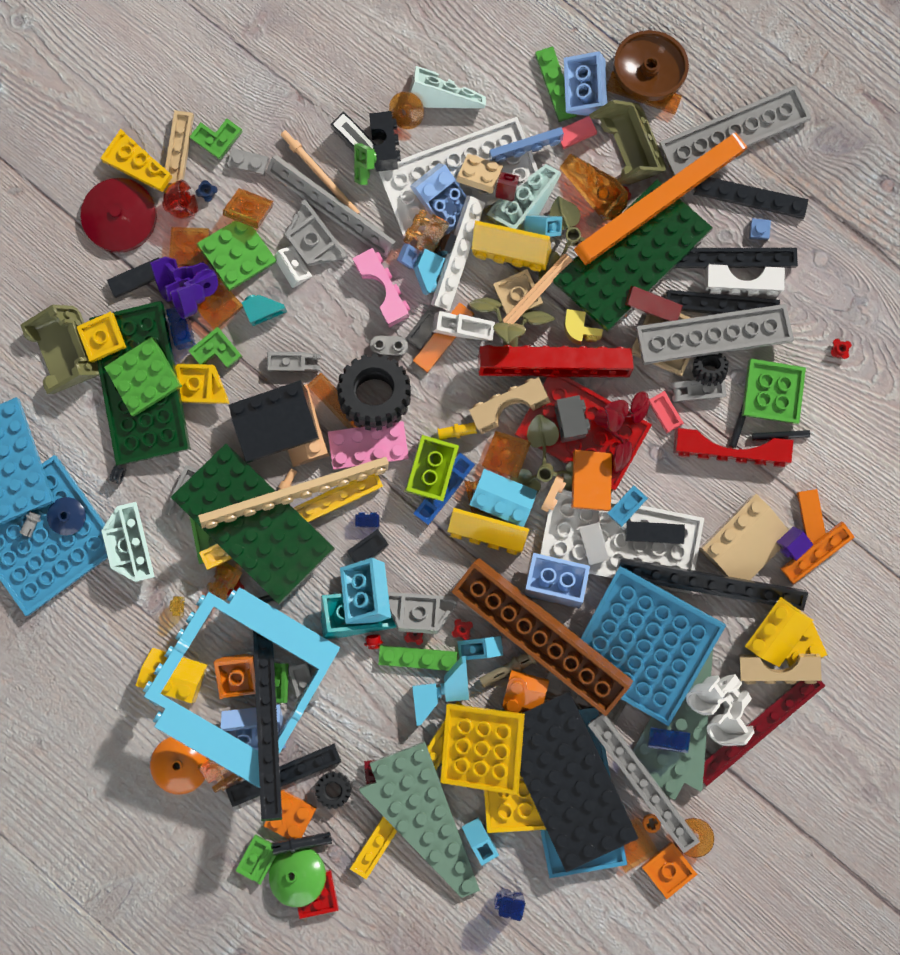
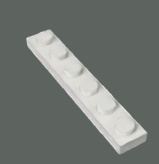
[431,196,485,311]

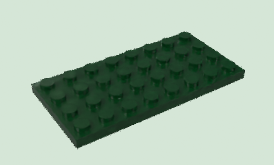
[553,179,713,332]
[89,301,191,466]
[170,444,335,605]

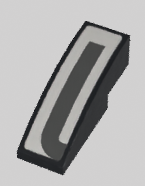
[330,111,376,167]

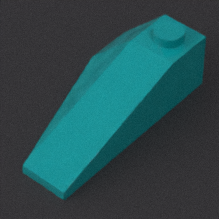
[321,594,397,639]

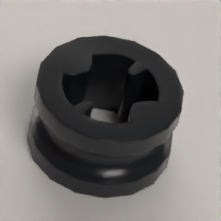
[109,465,126,485]

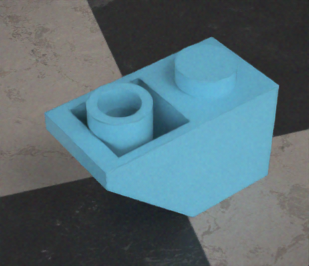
[413,249,445,295]
[462,817,499,866]

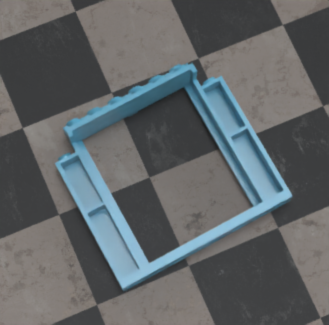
[143,587,340,788]

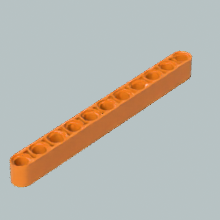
[574,132,748,265]

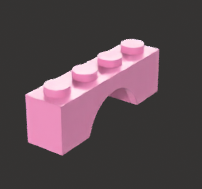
[353,248,410,328]

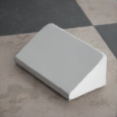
[274,245,312,288]
[579,522,609,565]

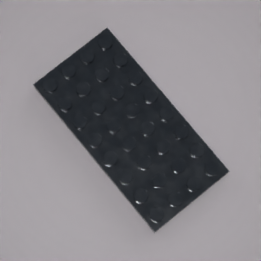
[520,691,639,872]

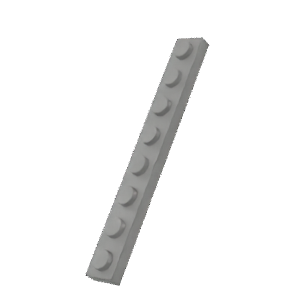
[266,155,396,258]
[588,714,700,853]

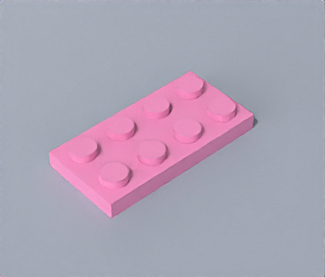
[328,421,409,470]

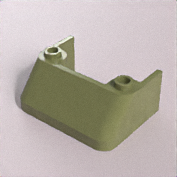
[589,100,666,185]

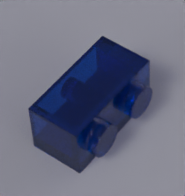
[355,512,380,527]

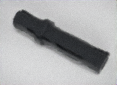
[271,831,332,856]

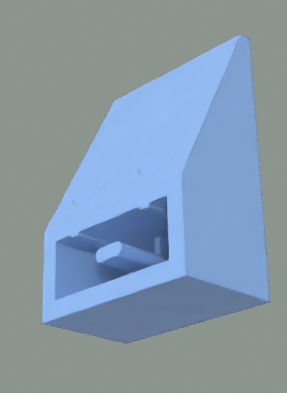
[410,163,466,234]

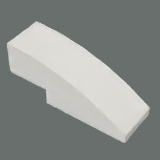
[432,311,495,341]

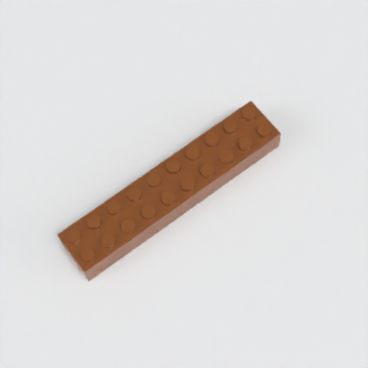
[451,558,633,716]

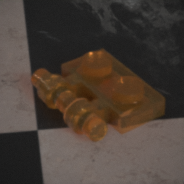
[403,209,449,252]
[207,562,243,600]
[198,759,242,793]

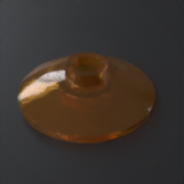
[389,91,424,129]
[675,818,715,858]

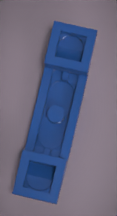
[413,453,475,525]

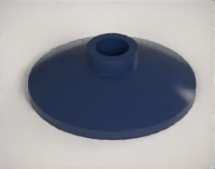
[47,497,86,536]

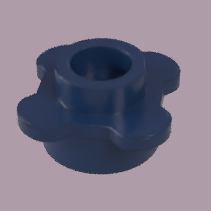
[195,180,218,202]

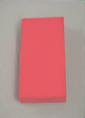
[560,116,597,149]
[649,391,684,434]

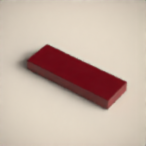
[625,286,683,322]

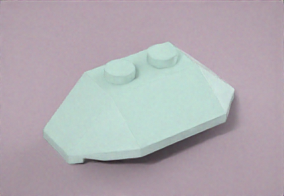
[102,502,155,582]

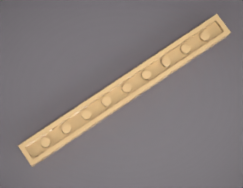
[198,457,389,529]

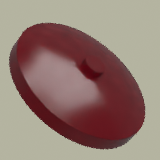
[80,178,157,253]

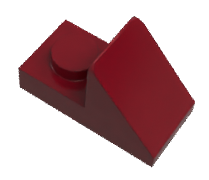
[495,172,520,201]

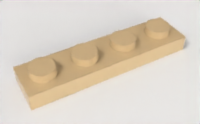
[165,110,194,187]

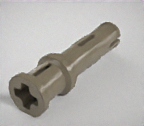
[479,652,537,688]

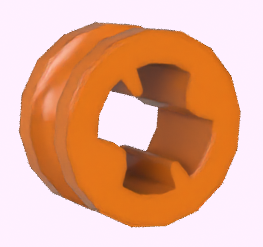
[642,814,661,833]

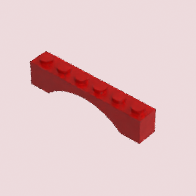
[673,428,794,468]

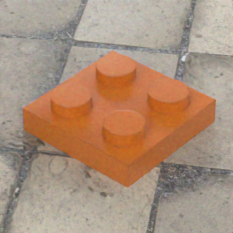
[264,790,317,839]
[641,841,698,899]

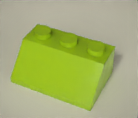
[404,435,459,501]

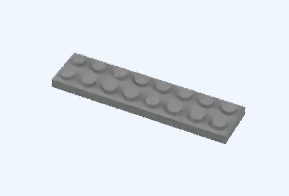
[659,85,811,176]
[636,304,794,365]

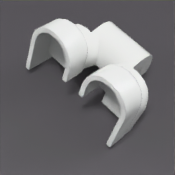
[686,674,754,746]

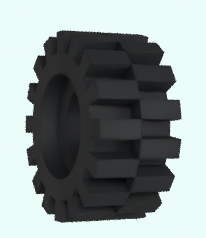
[692,353,729,386]
[315,771,351,809]

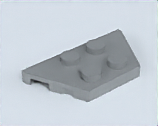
[285,199,348,266]
[388,592,458,634]

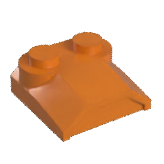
[214,654,256,699]
[502,670,549,713]

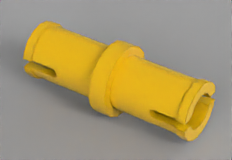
[437,422,477,440]

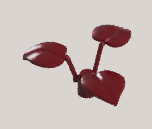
[595,391,649,474]

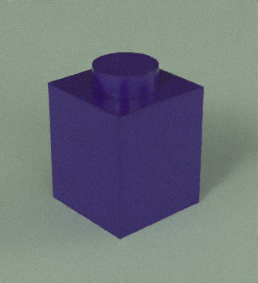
[777,526,813,560]

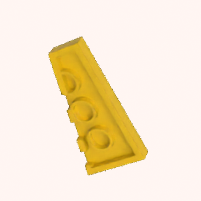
[100,129,173,192]

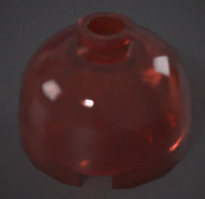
[162,179,198,219]

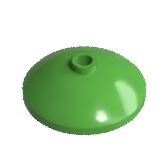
[269,848,326,907]

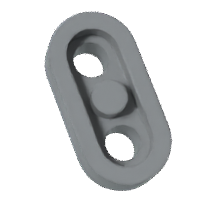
[370,336,408,357]

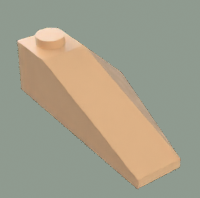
[288,384,330,467]

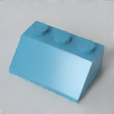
[469,469,537,527]
[340,558,391,624]

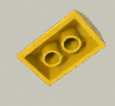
[745,597,813,667]
[135,648,208,704]

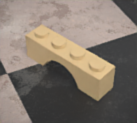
[469,377,550,435]
[739,654,822,684]

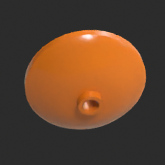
[150,737,209,795]

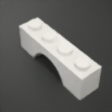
[705,264,785,297]

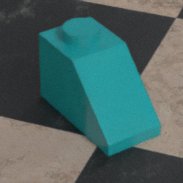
[241,295,287,326]

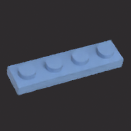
[489,127,564,163]

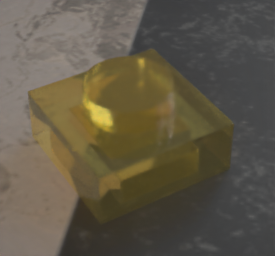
[170,596,185,616]

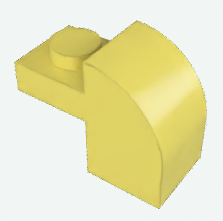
[564,309,603,345]

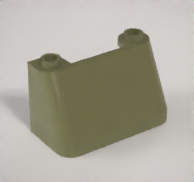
[20,305,99,394]

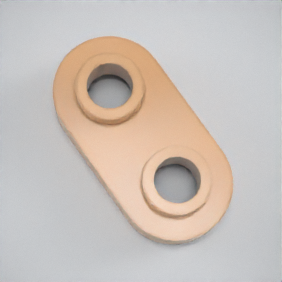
[541,475,566,512]

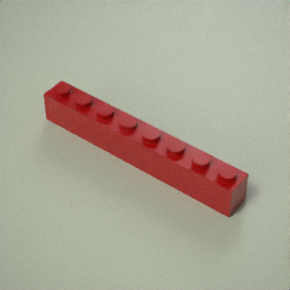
[478,345,634,378]

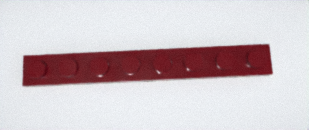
[703,681,826,786]

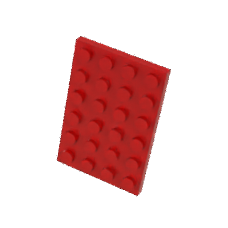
[515,377,652,491]

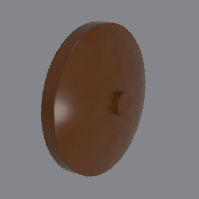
[613,30,689,101]

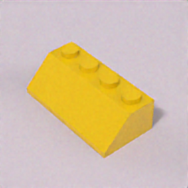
[471,220,551,272]
[447,508,529,556]

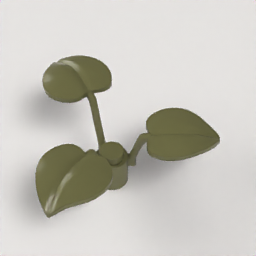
[538,196,585,280]
[468,297,555,347]
[510,415,573,495]

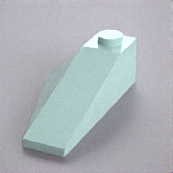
[408,66,486,108]
[486,164,561,231]

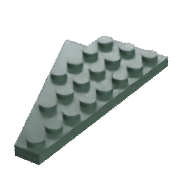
[633,650,713,800]
[359,741,480,898]

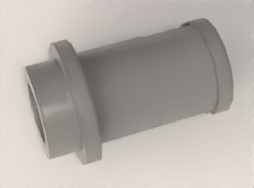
[19,511,41,537]

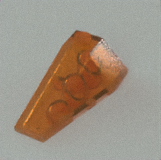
[560,154,628,221]

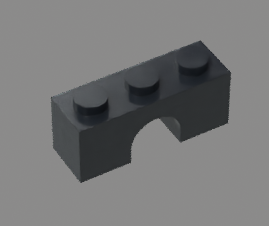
[369,111,401,172]

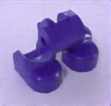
[150,256,218,319]

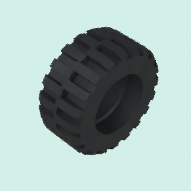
[337,354,411,431]

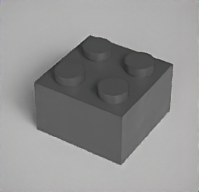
[554,395,590,443]

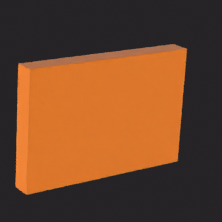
[571,450,612,511]

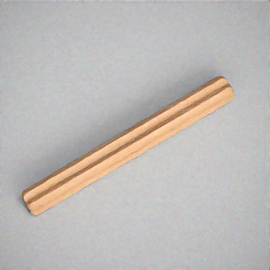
[502,254,572,324]

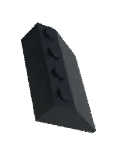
[229,380,319,463]

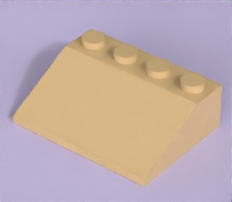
[699,494,789,580]

